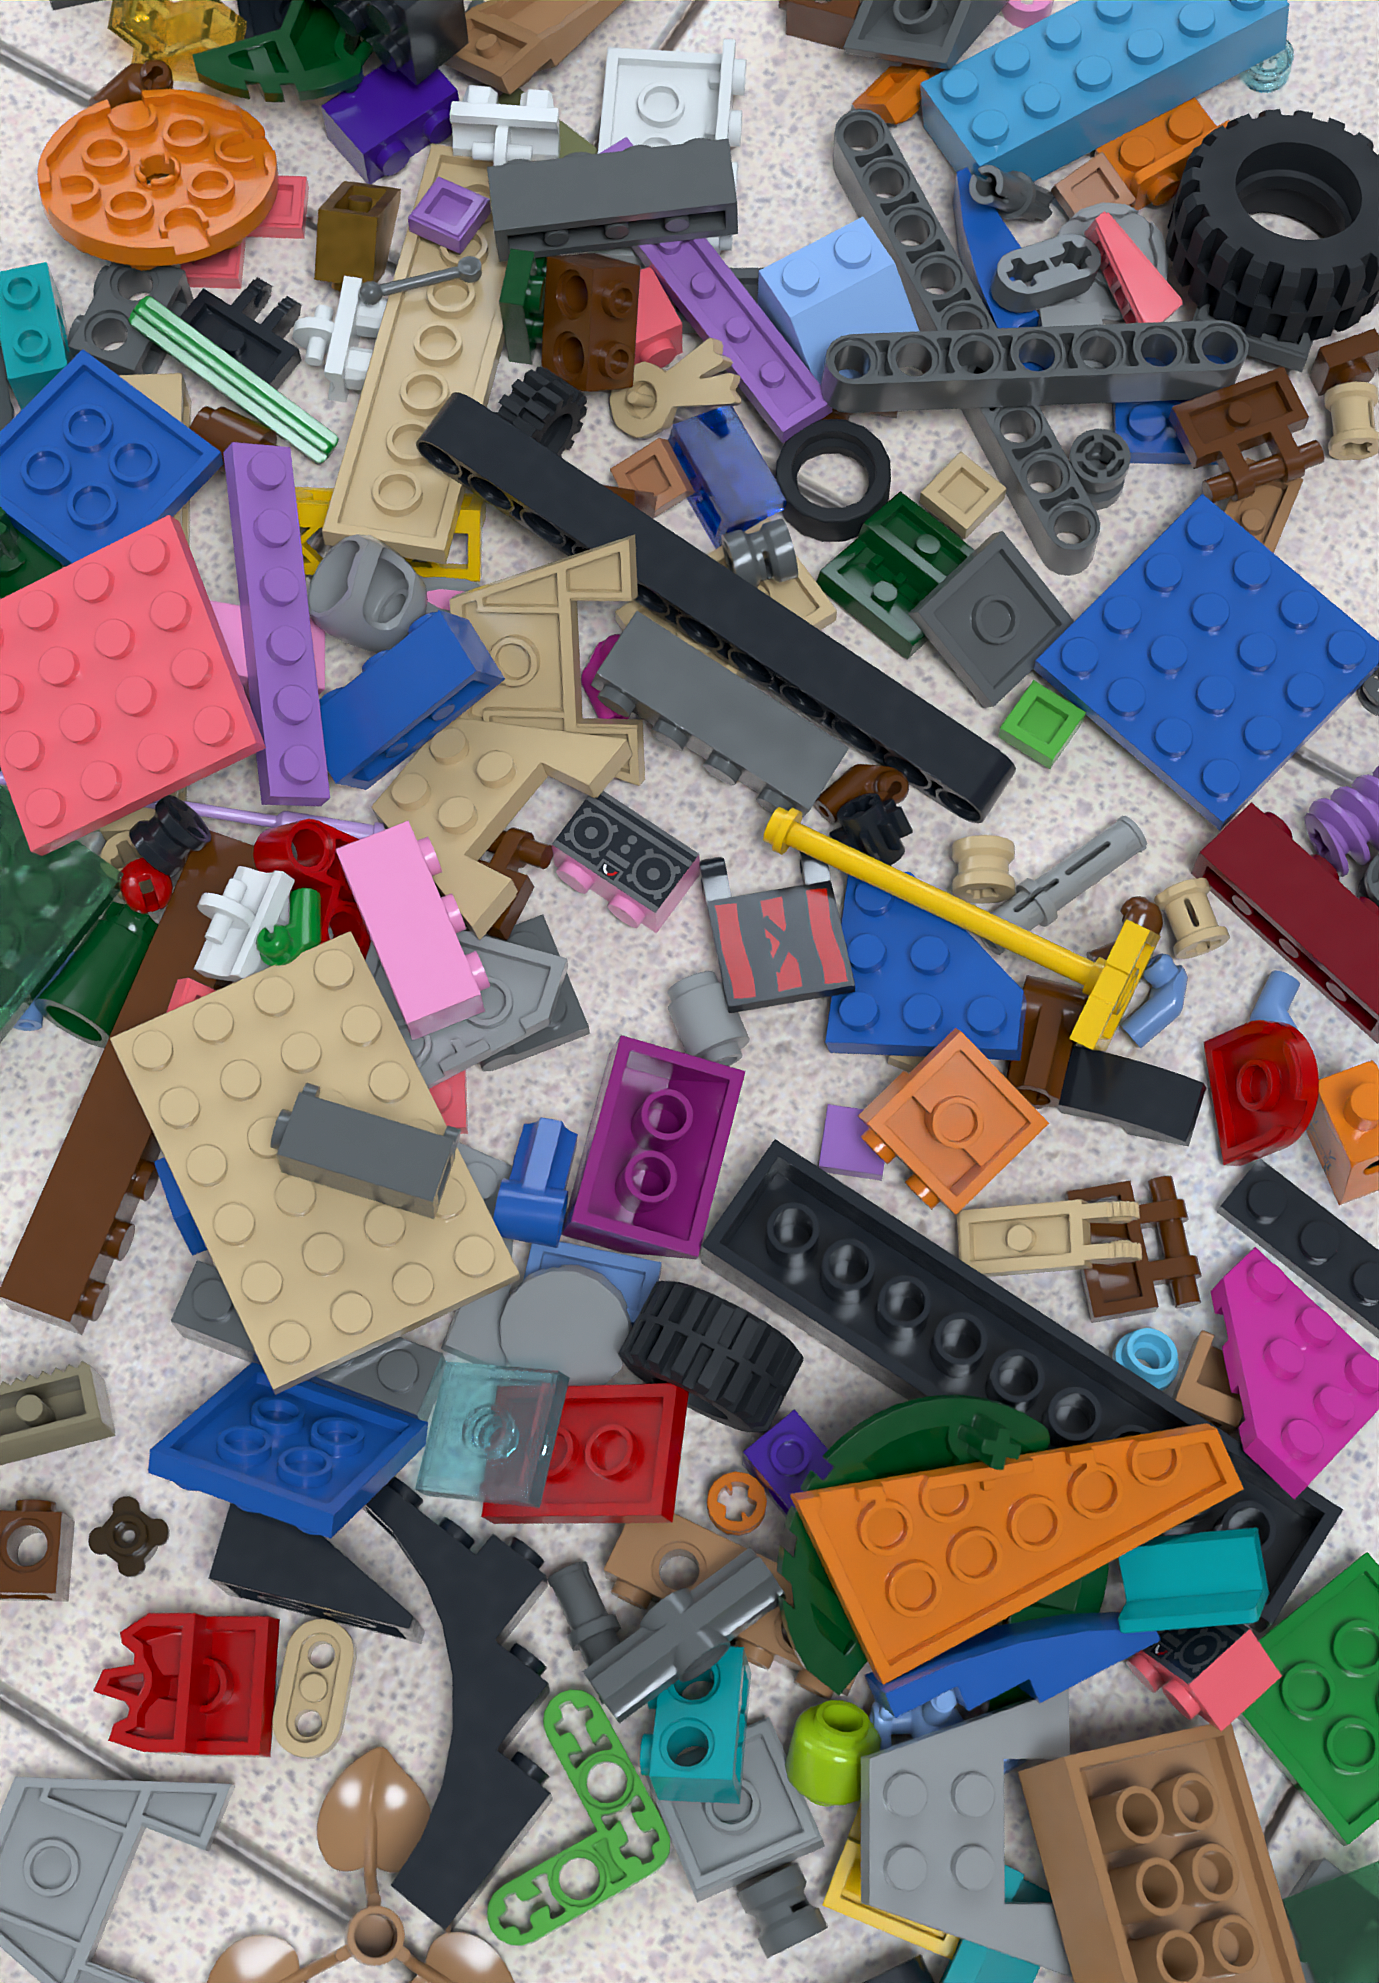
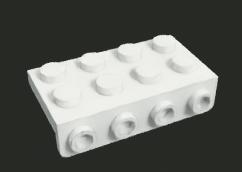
[588,39,746,269]

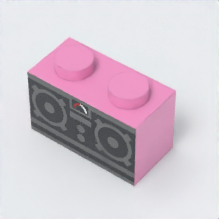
[552,791,700,933]

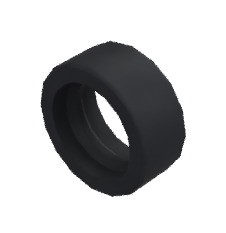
[776,419,891,542]

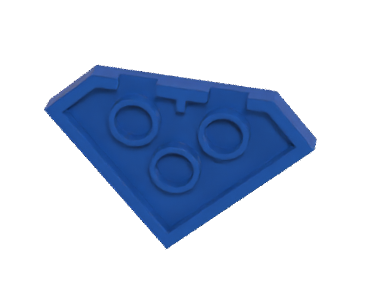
[825,872,1027,1061]

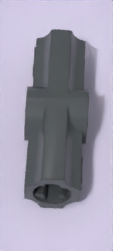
[583,1547,787,1724]

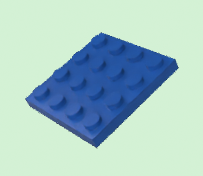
[1034,494,1379,831]

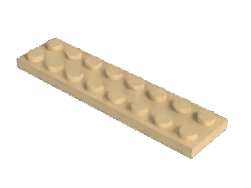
[322,144,508,564]

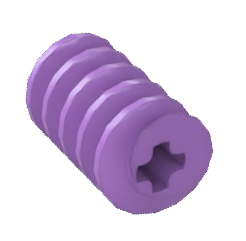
[1304,766,1379,877]

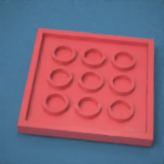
[0,515,266,856]

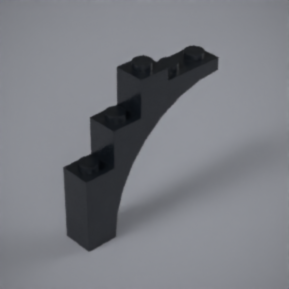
[362,1476,553,1934]

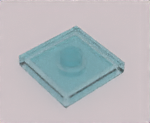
[415,1362,570,1508]

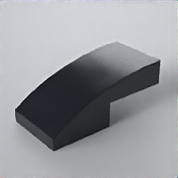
[1057,1045,1206,1147]

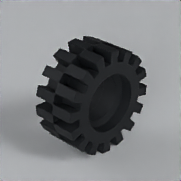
[494,366,587,458]

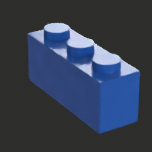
[319,610,505,790]

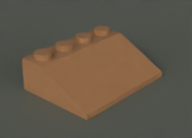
[1018,1723,1306,1983]

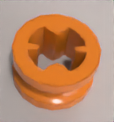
[707,1471,767,1536]

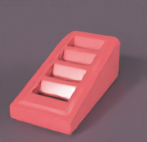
[1084,211,1183,323]

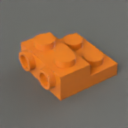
[858,1028,1049,1215]

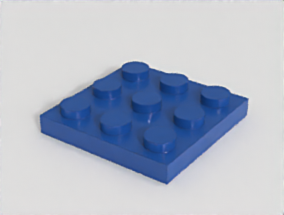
[0,349,224,567]
[148,1362,428,1539]

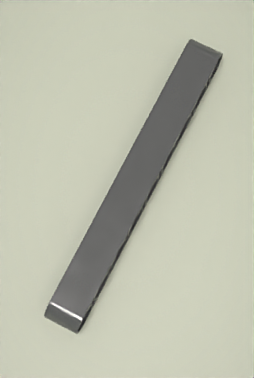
[833,109,1101,576]

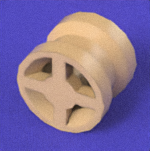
[952,835,1015,904]

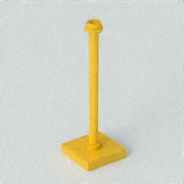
[763,807,1161,1051]

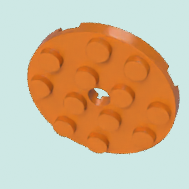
[37,89,279,270]

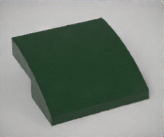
[816,491,975,660]

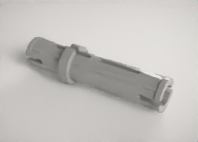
[979,816,1147,955]

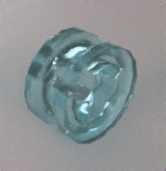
[1239,39,1294,93]

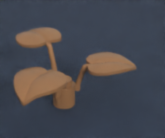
[207,1747,515,1983]

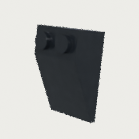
[208,1503,425,1644]

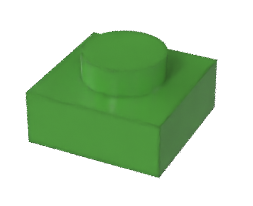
[998,680,1086,769]

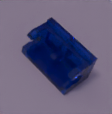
[668,406,787,549]

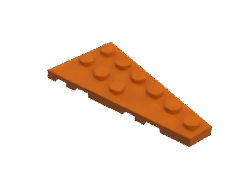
[790,1423,1244,1685]

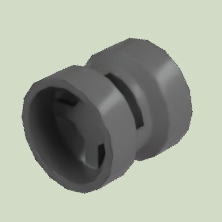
[1069,428,1131,511]
[721,518,799,588]
[737,1863,828,1959]

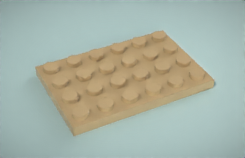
[110,931,520,1395]

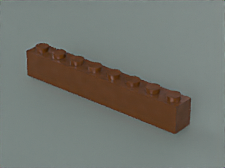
[0,830,258,1335]

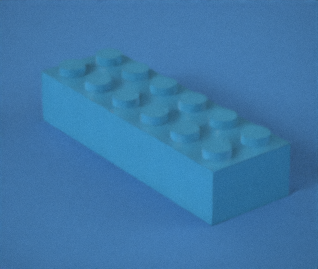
[920,0,1289,182]

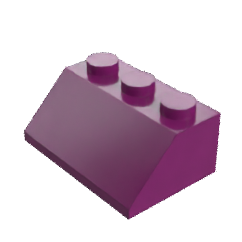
[561,1035,746,1259]

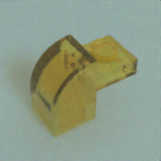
[107,0,247,83]

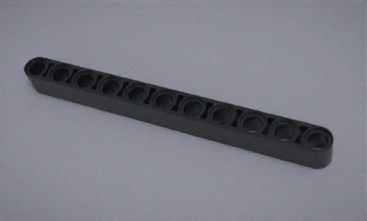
[416,392,1016,823]

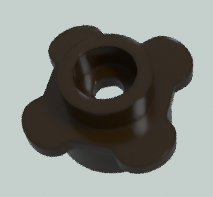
[88,1496,170,1577]

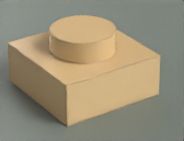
[919,451,1007,539]

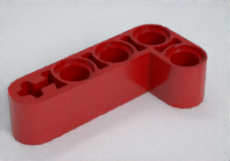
[253,818,371,960]

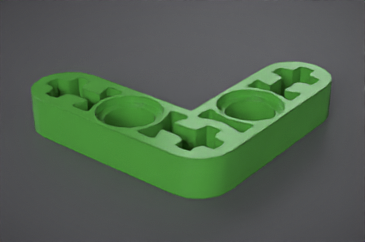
[487,1689,671,1946]

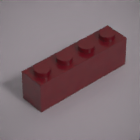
[1191,802,1379,1044]

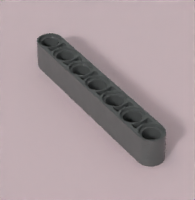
[820,320,1249,413]

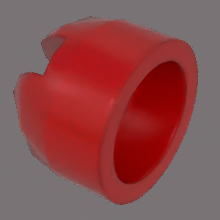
[118,858,173,914]

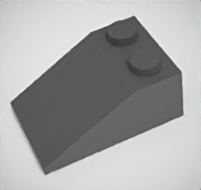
[843,0,1009,70]

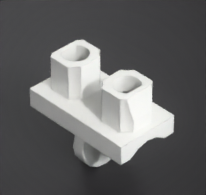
[450,85,560,166]
[292,276,388,403]
[194,866,295,982]

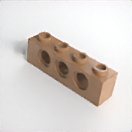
[603,1513,858,1700]

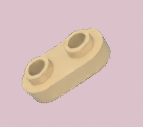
[272,1619,357,1759]

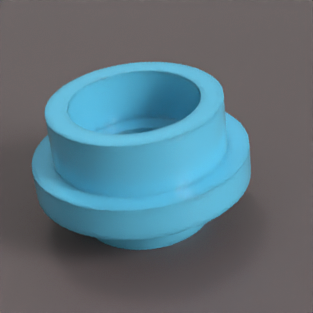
[1112,1328,1179,1391]

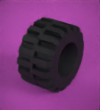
[618,1281,804,1433]

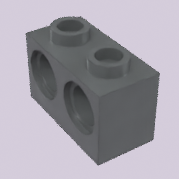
[68,262,194,375]

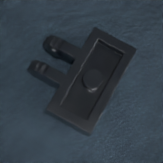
[180,277,302,390]

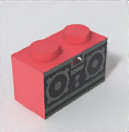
[1127,1624,1282,1732]

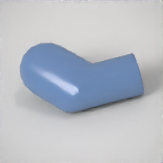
[1120,954,1188,1048]

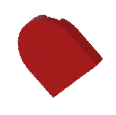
[1204,1020,1319,1166]

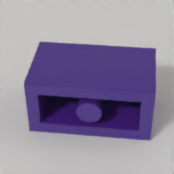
[321,64,459,184]

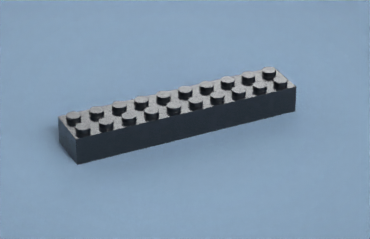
[701,1139,1343,1633]

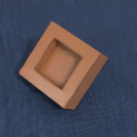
[1050,152,1136,218]
[610,438,695,519]

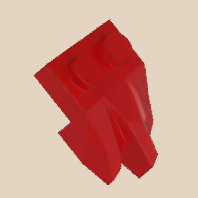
[93,1613,280,1758]

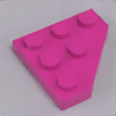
[1210,1247,1379,1499]

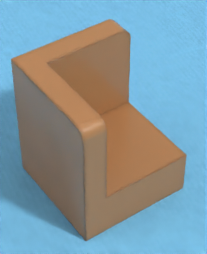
[1172,1330,1243,1436]

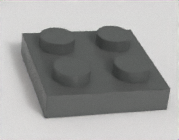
[908,531,1074,708]

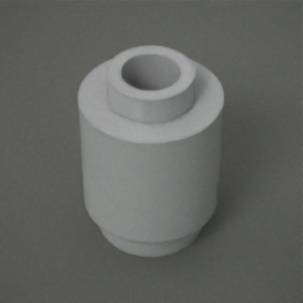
[668,971,750,1066]

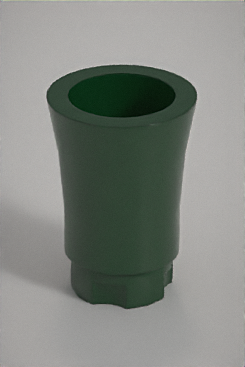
[34,901,158,1048]

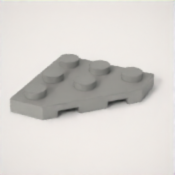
[365,930,568,1089]

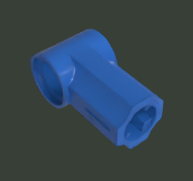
[493,1117,578,1248]

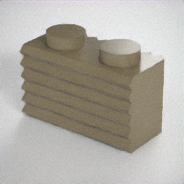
[0,1361,115,1465]

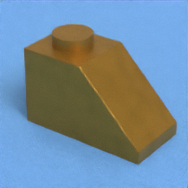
[314,181,401,292]

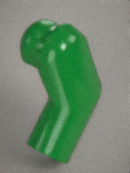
[256,888,321,966]

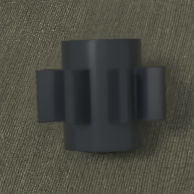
[829,793,913,866]

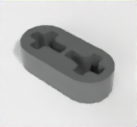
[990,234,1101,313]

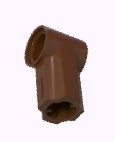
[1006,975,1089,1109]

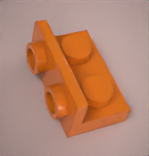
[1094,97,1230,211]

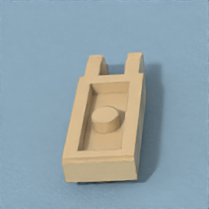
[957,1199,1142,1277]

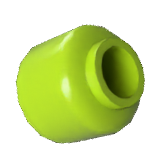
[785,1700,881,1807]

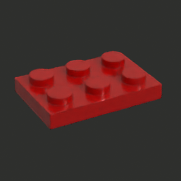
[481,1383,689,1524]

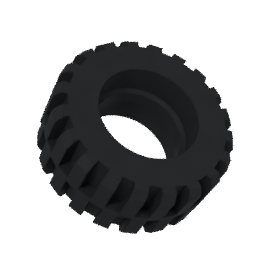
[1166,109,1379,343]

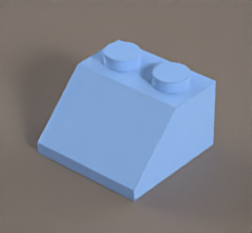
[757,217,919,385]

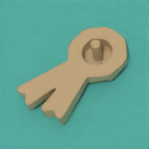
[609,338,741,439]

